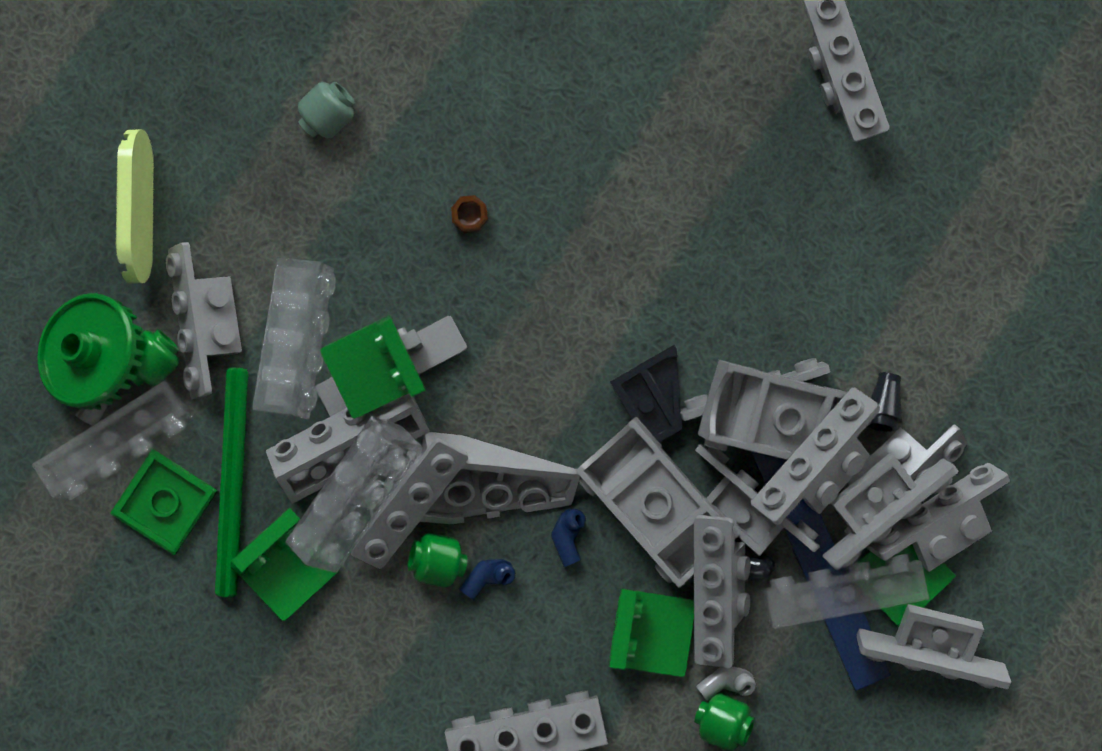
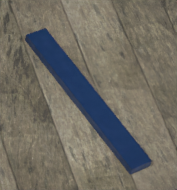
[749,450,891,691]

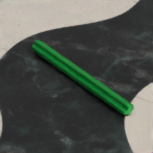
[215,367,248,597]

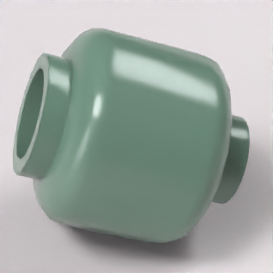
[298,81,355,138]

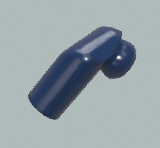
[551,509,586,567]
[459,559,516,600]

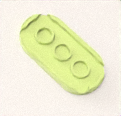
[116,129,153,284]

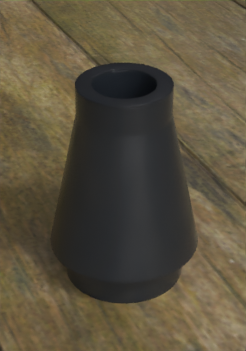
[867,372,902,432]

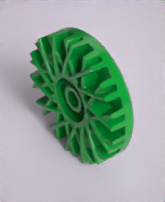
[37,293,145,411]

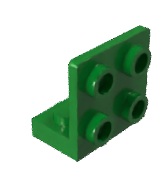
[320,315,425,419]
[231,508,339,621]
[608,588,694,677]

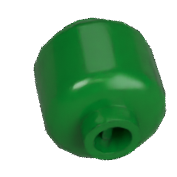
[129,329,180,386]
[407,533,467,588]
[694,694,755,751]

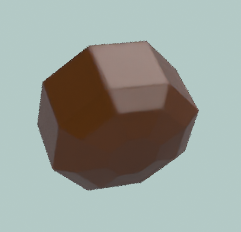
[451,195,488,234]

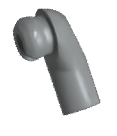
[696,666,756,701]

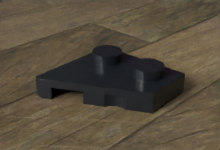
[610,345,682,442]

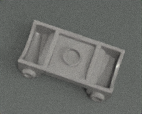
[698,360,847,460]
[575,417,739,588]

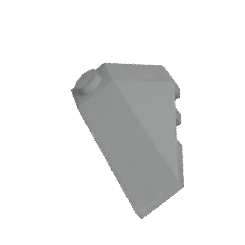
[420,432,580,524]

